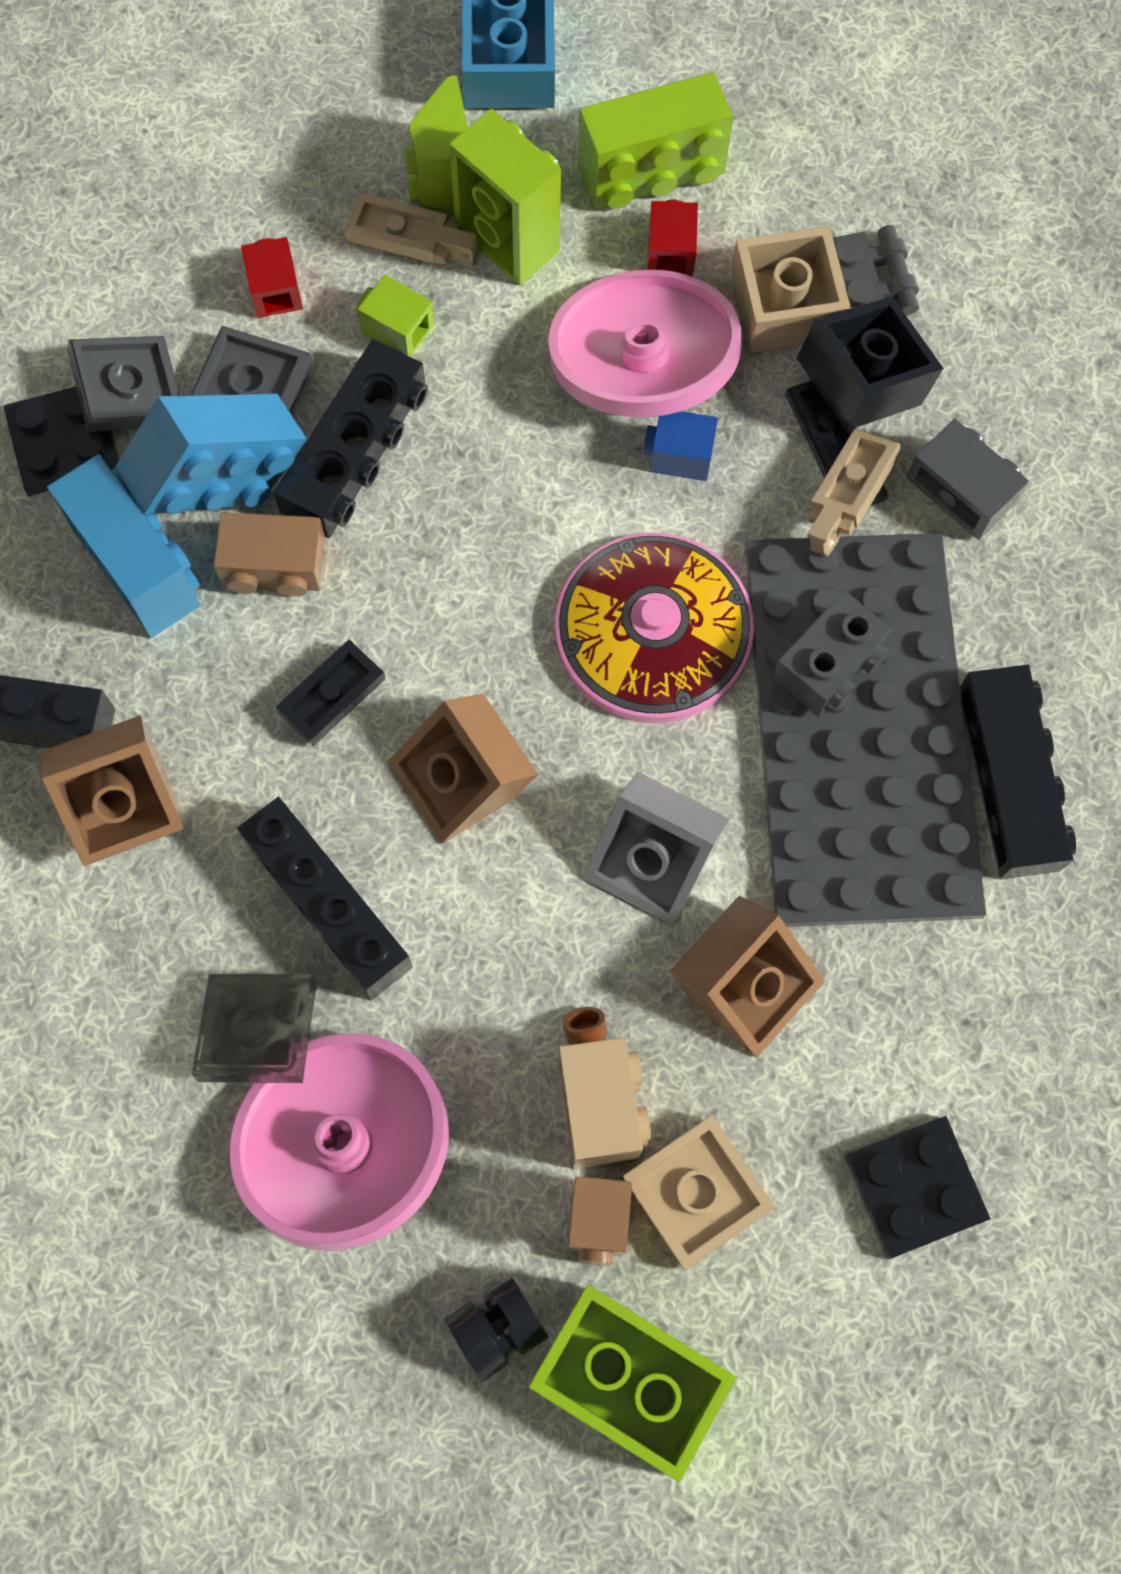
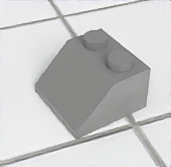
[582,772,729,926]

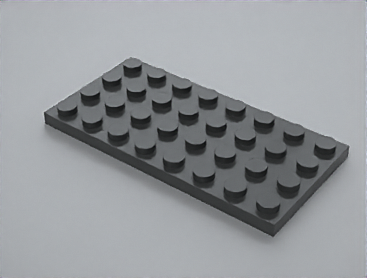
[745,533,986,927]

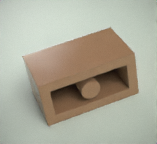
[214,512,325,596]
[567,1176,632,1266]

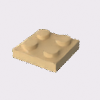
[622,1115,776,1271]

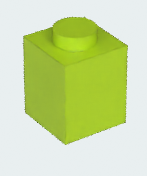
[357,274,435,357]

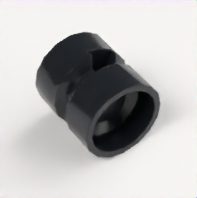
[444,1275,549,1382]

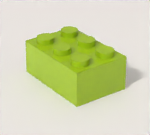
[578,71,733,210]
[449,108,561,286]
[529,1284,737,1483]

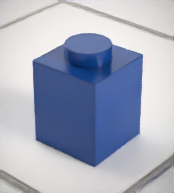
[643,411,718,481]

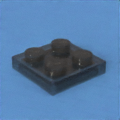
[192,974,317,1083]

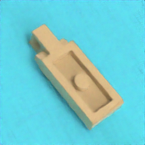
[344,192,478,266]
[807,429,901,557]

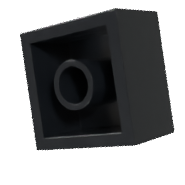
[797,296,944,431]

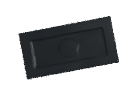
[276,639,386,747]

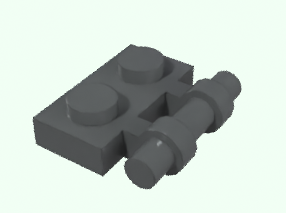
[833,225,919,315]

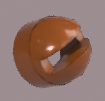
[563,1007,607,1045]

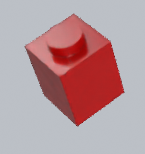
[647,199,698,277]
[241,237,303,318]

